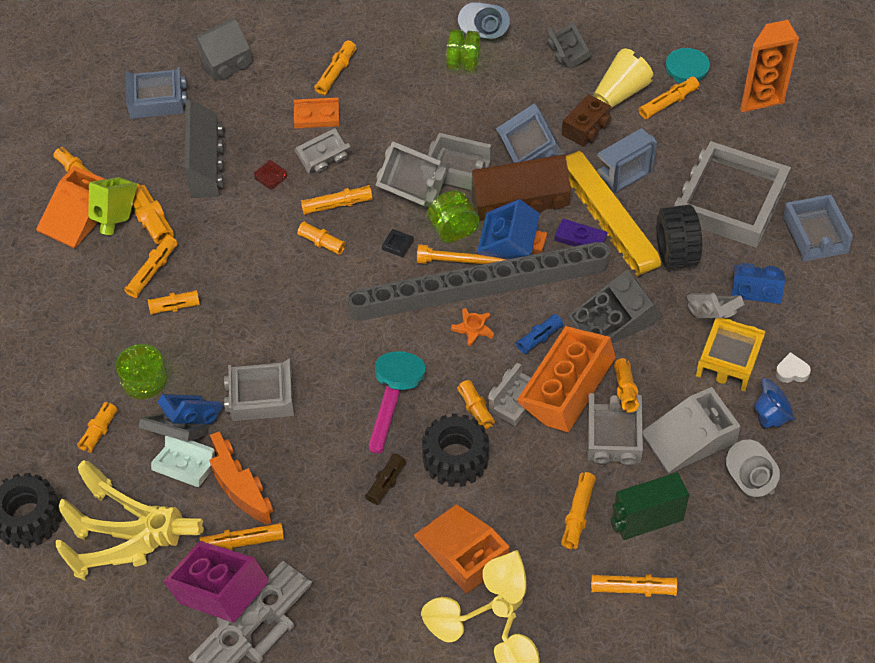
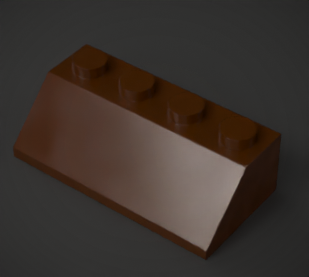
[472,154,571,221]

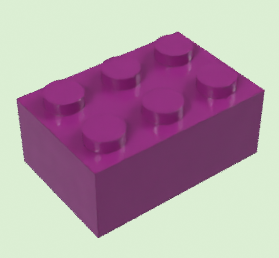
[164,541,269,623]

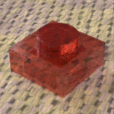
[254,160,287,190]

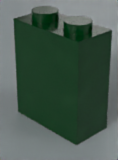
[611,472,690,540]

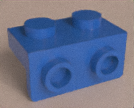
[732,263,785,304]
[157,394,223,424]

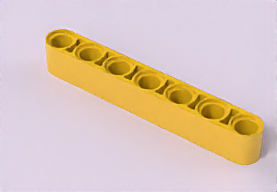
[566,151,661,276]

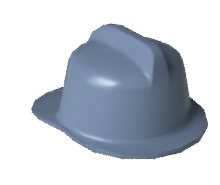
[458,2,510,39]

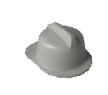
[726,439,780,497]

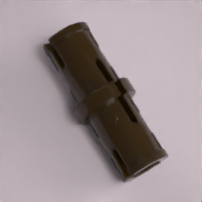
[365,453,406,506]

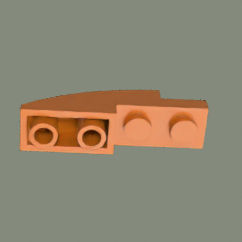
[209,431,273,525]

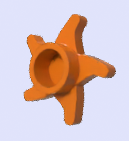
[451,308,494,346]

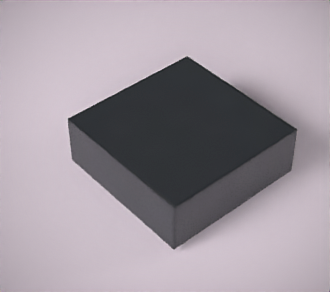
[382,229,414,258]

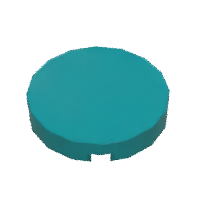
[665,48,710,83]
[375,351,426,390]

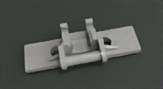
[189,561,312,663]

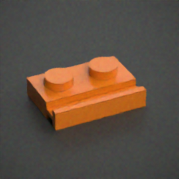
[294,97,339,129]

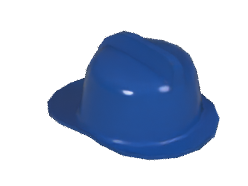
[755,378,796,428]

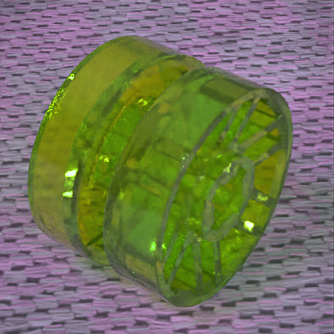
[446,29,480,72]
[427,190,479,243]
[115,344,167,400]

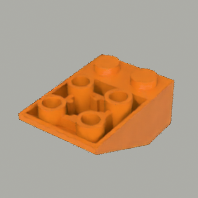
[36,165,104,249]
[414,504,510,594]

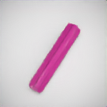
[368,385,400,454]

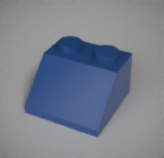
[477,199,540,260]

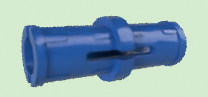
[516,314,564,354]

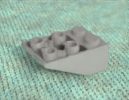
[642,387,741,474]

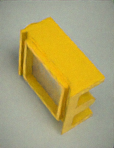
[696,318,765,391]

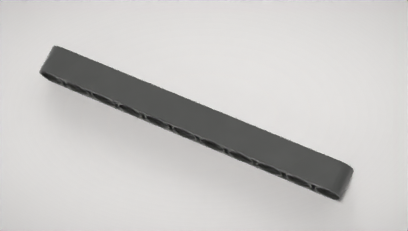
[348,242,610,321]

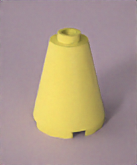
[593,48,654,108]

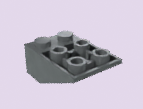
[568,270,663,343]

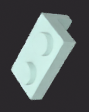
[151,436,215,488]

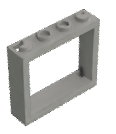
[674,141,791,248]

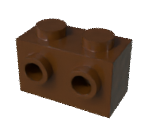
[562,94,612,147]

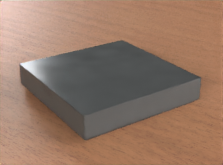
[138,412,209,442]

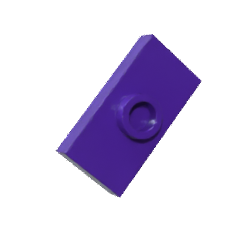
[554,219,608,246]

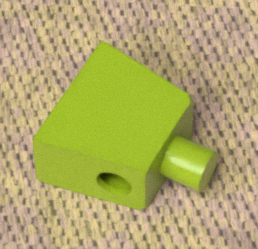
[88,177,137,235]

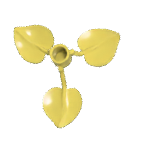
[421,550,540,663]

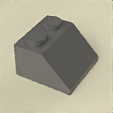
[196,17,252,82]

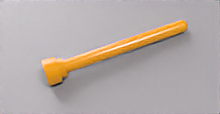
[417,244,507,265]

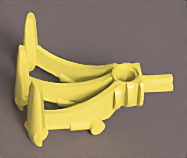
[56,460,204,580]

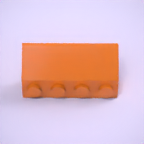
[740,20,799,112]
[517,326,616,433]

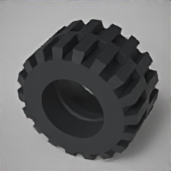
[657,205,702,269]
[422,414,489,487]
[0,473,62,548]

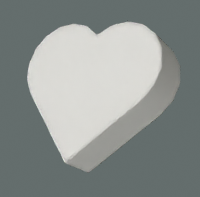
[776,352,811,383]

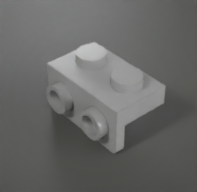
[295,128,351,173]
[687,293,745,318]
[488,363,531,426]

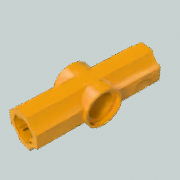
[132,183,174,244]

